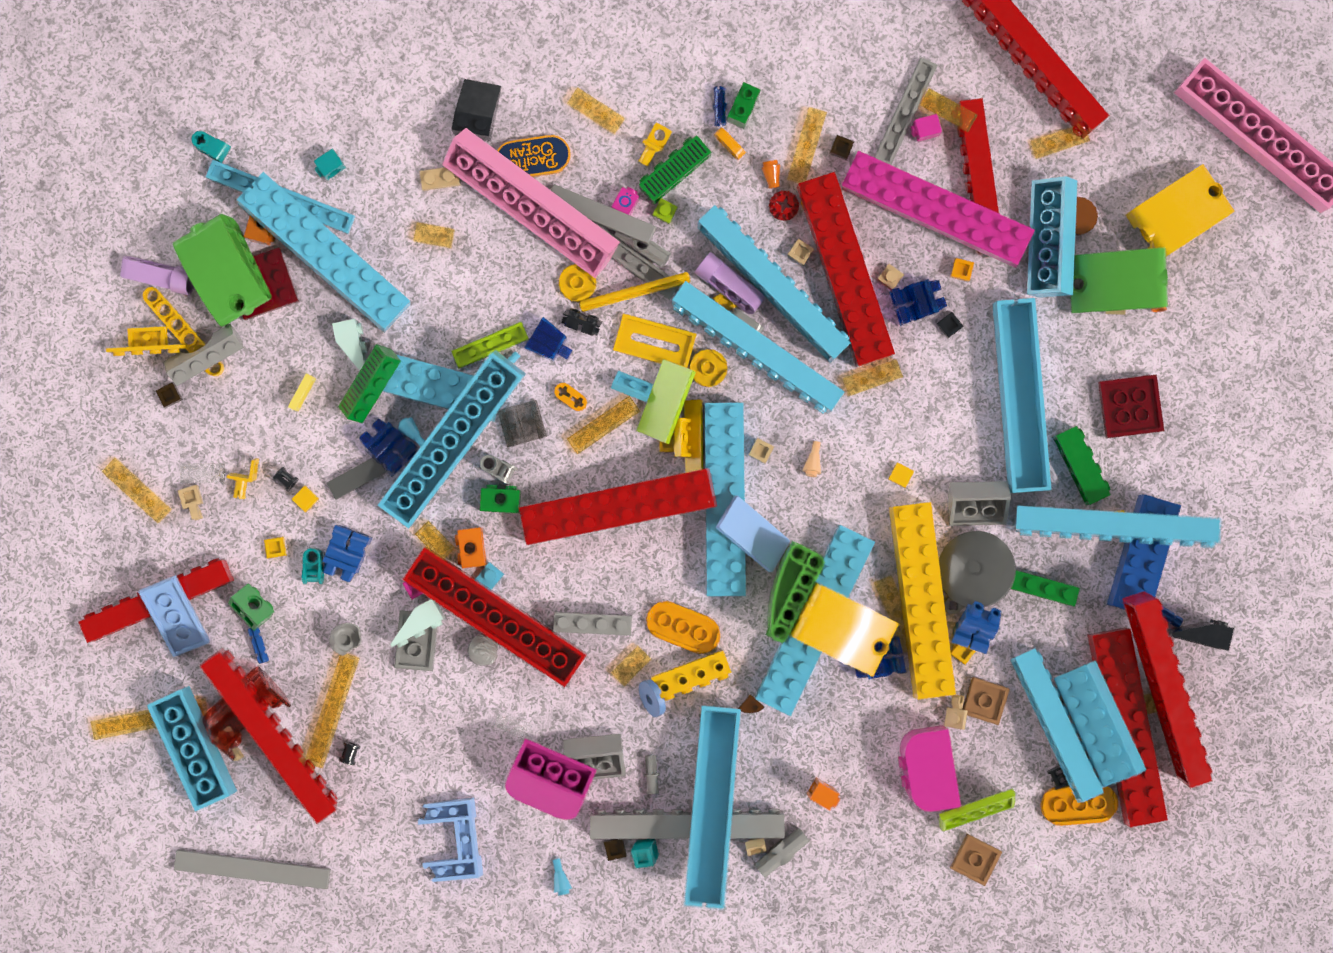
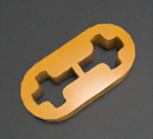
[714,127,746,160]
[554,383,587,412]

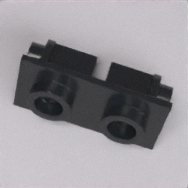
[561,308,603,336]

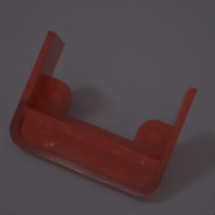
[202,666,291,760]

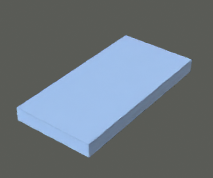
[716,496,790,572]
[139,575,210,657]

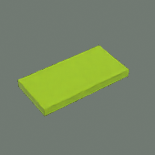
[636,359,696,444]
[939,789,1016,832]

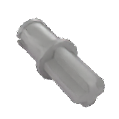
[644,755,659,794]

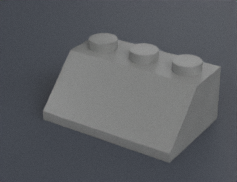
[948,481,1011,526]
[563,733,626,780]

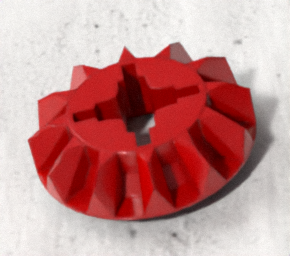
[769,190,799,221]

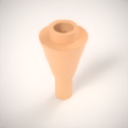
[802,441,821,477]

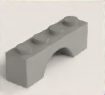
[164,323,244,386]
[553,612,632,636]

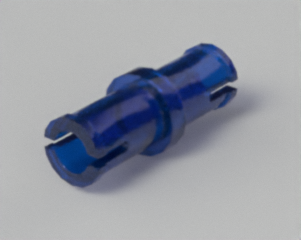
[712,86,727,127]

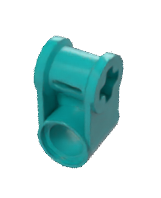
[191,131,231,163]
[302,547,324,584]

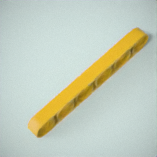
[143,287,224,377]

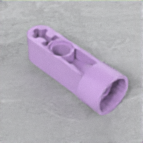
[694,252,765,314]
[120,256,194,296]

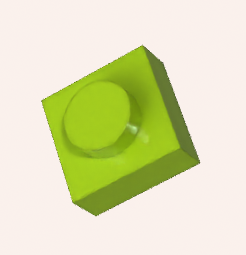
[652,198,678,224]

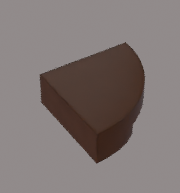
[738,694,765,713]

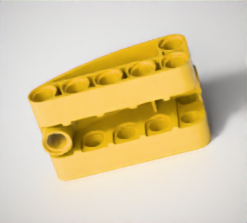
[1125,164,1235,257]
[789,582,898,676]

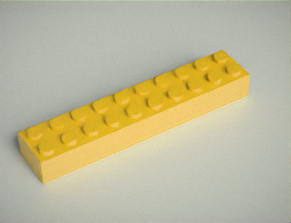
[889,502,956,700]

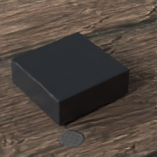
[937,312,964,338]

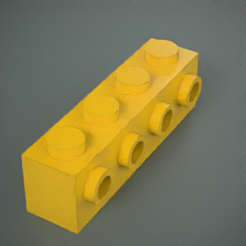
[651,650,732,701]

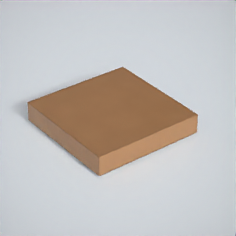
[962,677,1010,725]
[950,833,1002,886]

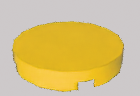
[558,264,597,302]
[690,349,728,387]

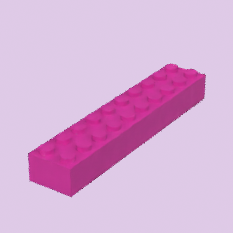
[842,151,1035,268]

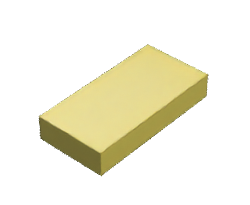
[288,373,316,412]

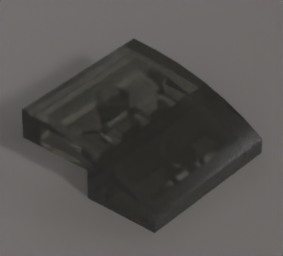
[498,400,547,448]

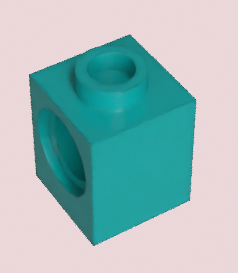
[314,148,346,180]
[631,839,659,868]

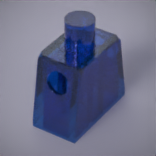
[524,317,573,361]

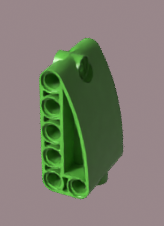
[173,214,271,327]
[1070,248,1168,313]
[765,541,824,644]

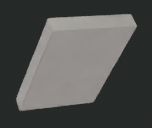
[394,610,437,671]

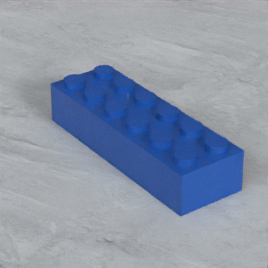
[1107,494,1182,610]

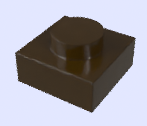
[829,135,855,161]
[156,382,183,408]
[603,839,627,861]

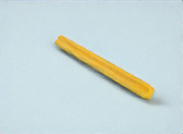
[579,272,690,312]

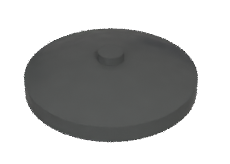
[939,531,1016,608]

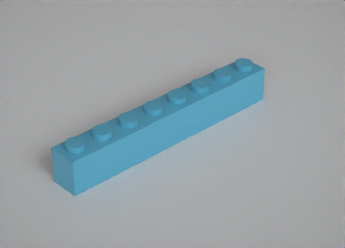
[1010,648,1104,803]

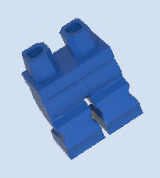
[322,525,373,582]
[951,601,1001,654]

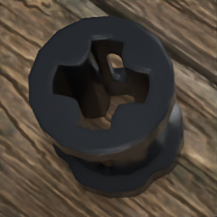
[272,467,299,492]
[338,741,361,765]

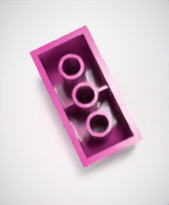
[898,725,961,812]
[505,738,597,820]

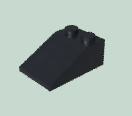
[451,79,502,142]
[1167,619,1234,651]

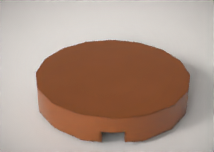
[1075,197,1098,236]

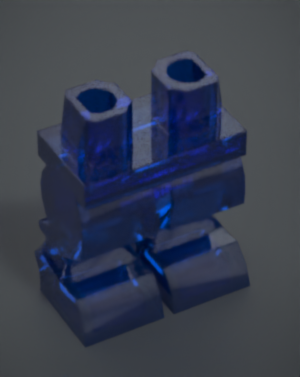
[889,279,947,327]
[359,419,418,477]
[855,635,907,680]

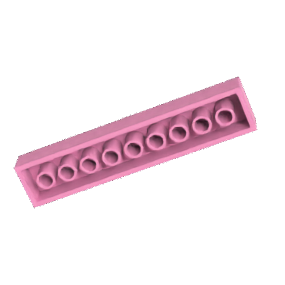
[1174,58,1333,213]
[442,128,620,278]

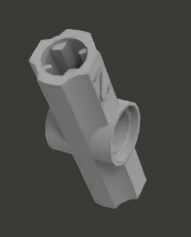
[614,232,671,268]
[754,828,810,878]

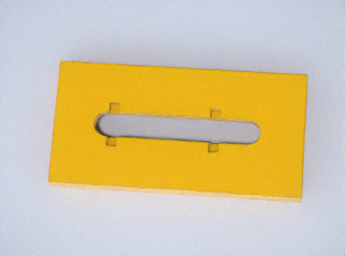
[613,313,697,368]

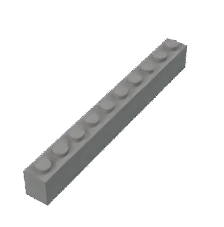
[590,808,785,839]

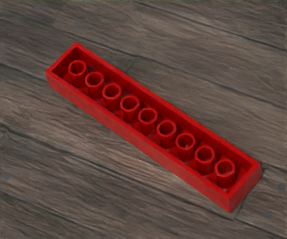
[962,0,1110,139]
[796,172,895,368]
[519,468,717,545]
[402,546,587,687]
[1122,591,1213,789]
[1087,627,1168,827]
[200,647,338,824]

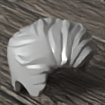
[329,623,361,655]
[467,634,498,666]

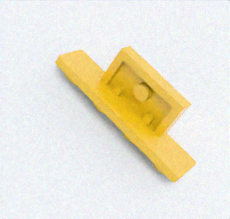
[106,327,186,356]
[673,399,703,473]

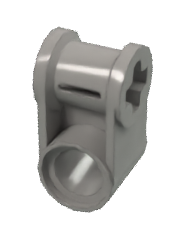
[480,455,518,485]

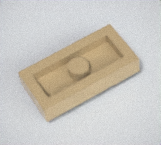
[419,167,461,191]

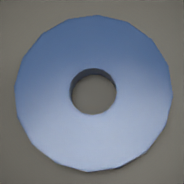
[639,679,666,718]

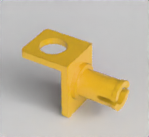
[638,123,672,166]
[226,458,259,499]

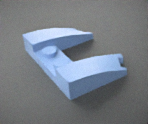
[418,798,483,882]

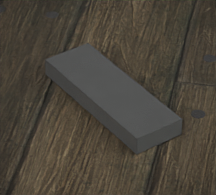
[327,456,387,500]

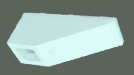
[332,319,367,371]
[390,599,445,648]

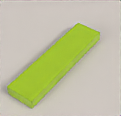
[451,321,529,369]

